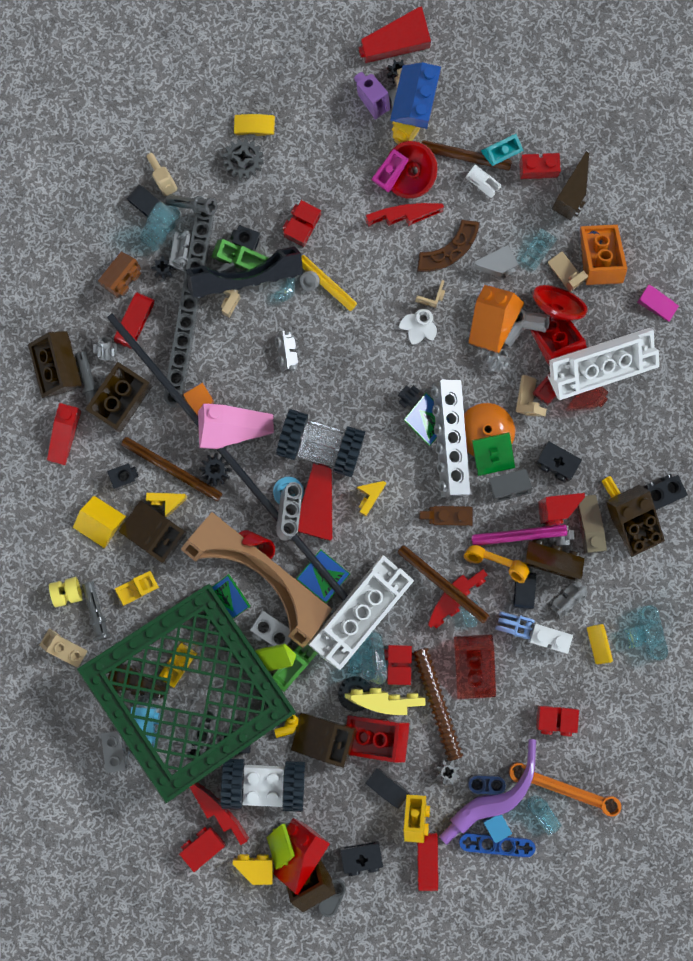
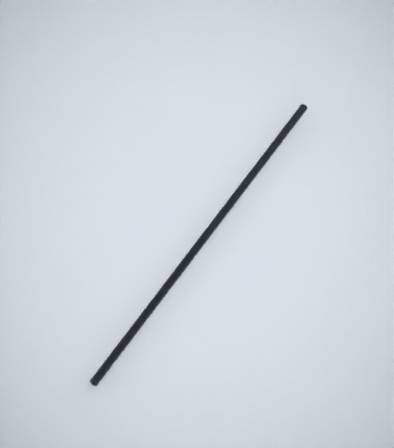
[107,313,348,601]

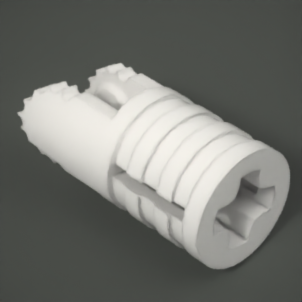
[465,164,501,198]

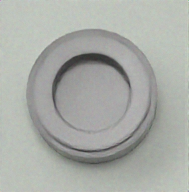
[300,271,320,291]

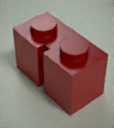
[519,153,561,179]
[282,200,321,247]
[383,645,412,685]
[536,705,579,736]
[179,826,226,872]

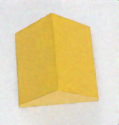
[73,496,126,548]

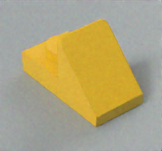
[357,481,386,517]
[146,493,187,518]

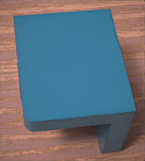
[482,815,512,843]

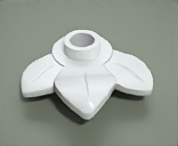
[399,309,437,345]

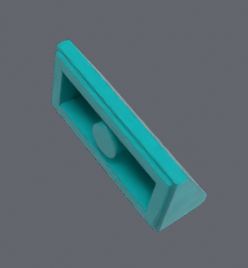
[481,134,524,166]

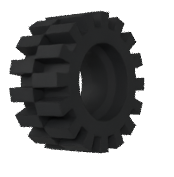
[338,676,372,712]

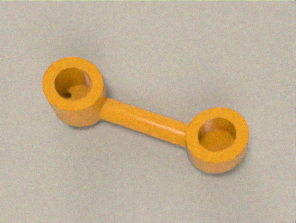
[463,545,529,583]

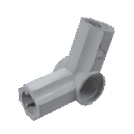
[504,309,550,347]

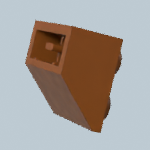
[98,251,141,298]

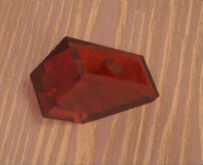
[565,386,609,412]

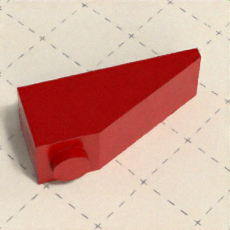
[47,403,81,466]

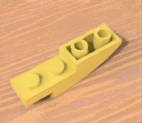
[345,688,425,715]

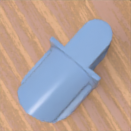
[495,611,535,640]

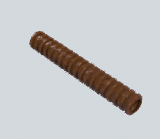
[412,648,463,761]

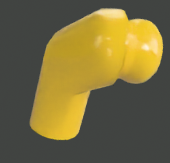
[274,714,298,738]

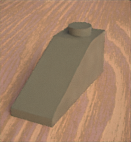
[578,495,607,554]

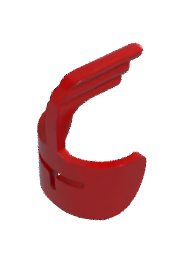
[239,530,275,559]

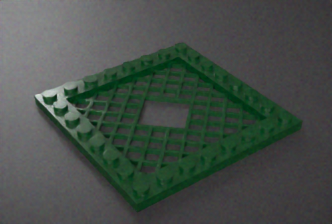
[77,584,296,804]

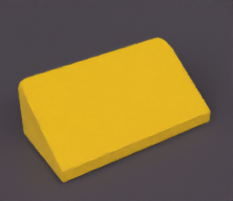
[587,624,613,664]

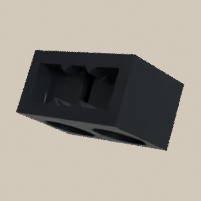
[643,474,688,510]

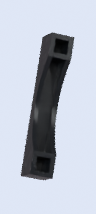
[186,246,303,298]

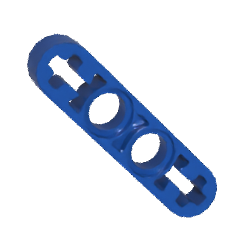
[459,833,536,857]

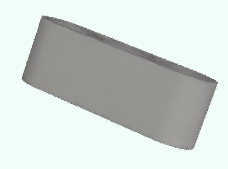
[276,482,302,541]
[186,707,217,762]

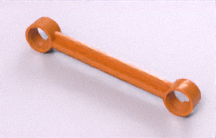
[508,762,621,817]

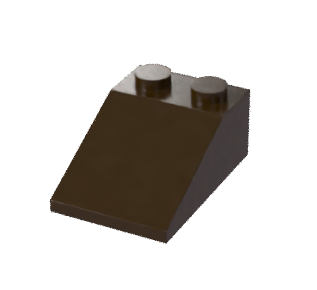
[552,151,589,221]

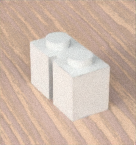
[528,624,573,654]

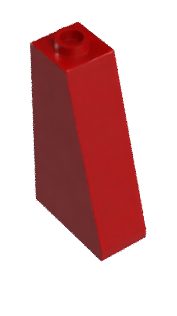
[358,6,431,63]
[297,462,332,541]

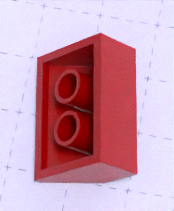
[538,493,585,526]

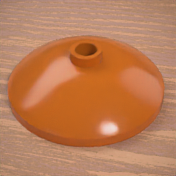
[464,403,515,457]

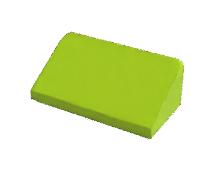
[255,644,296,671]

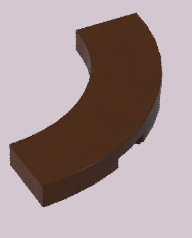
[417,220,480,272]

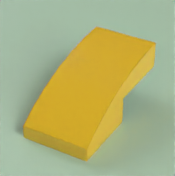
[234,114,275,136]
[114,571,159,606]
[159,643,197,688]

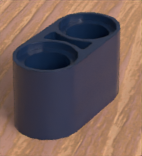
[467,774,506,795]

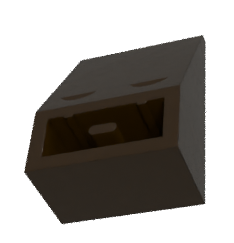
[606,485,665,557]
[118,500,187,564]
[108,664,170,699]
[291,712,357,768]

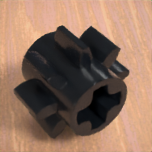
[387,60,404,84]
[151,256,176,281]
[398,385,421,408]

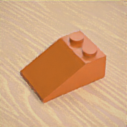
[580,225,627,285]
[468,285,524,353]

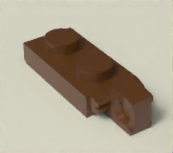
[419,506,473,526]

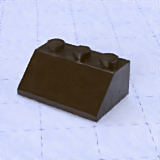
[28,331,82,398]
[85,361,153,434]
[521,539,585,581]

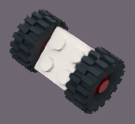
[221,759,305,812]

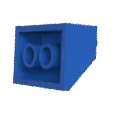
[390,62,441,129]

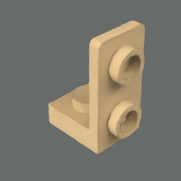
[548,252,588,292]
[221,289,240,318]
[516,375,547,416]
[39,628,87,667]

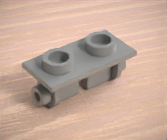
[168,231,192,272]
[275,331,298,372]
[550,581,588,619]

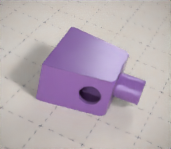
[354,72,390,119]

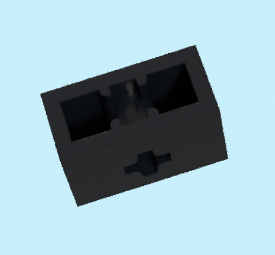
[535,441,582,482]
[340,841,383,876]

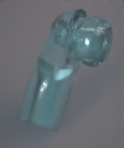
[274,278,296,302]
[461,598,478,628]

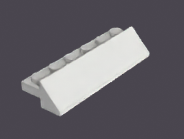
[547,328,659,400]
[308,555,414,670]

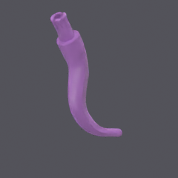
[439,739,536,845]

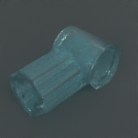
[528,795,562,835]

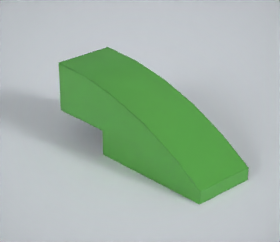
[211,239,268,271]
[272,635,318,692]

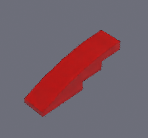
[365,203,444,226]
[190,782,249,845]

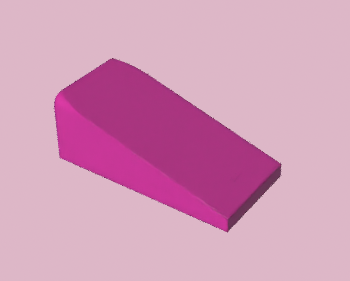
[371,149,409,193]
[637,284,679,322]

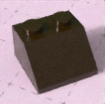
[286,859,336,912]

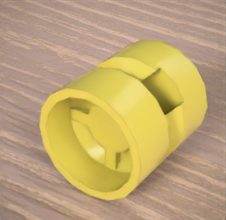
[49,577,83,608]

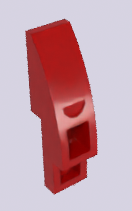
[427,569,488,629]

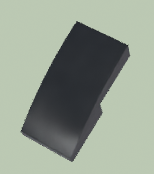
[365,768,410,809]

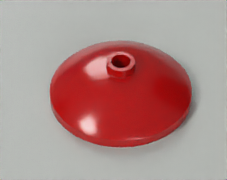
[387,141,437,199]
[533,285,588,321]

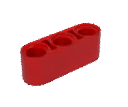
[114,292,155,349]
[417,833,438,891]

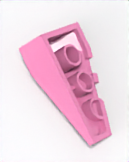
[198,404,274,449]

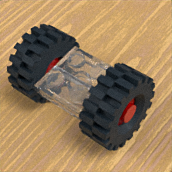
[276,409,366,478]

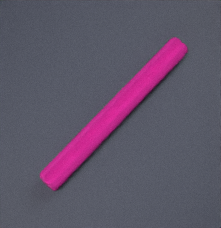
[472,525,567,546]

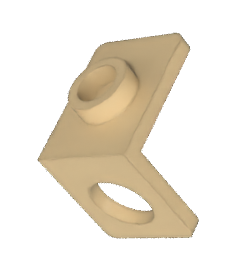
[415,280,445,308]

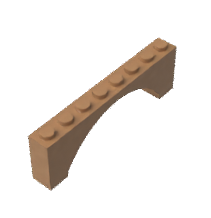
[181,512,333,648]

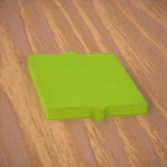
[266,824,295,870]

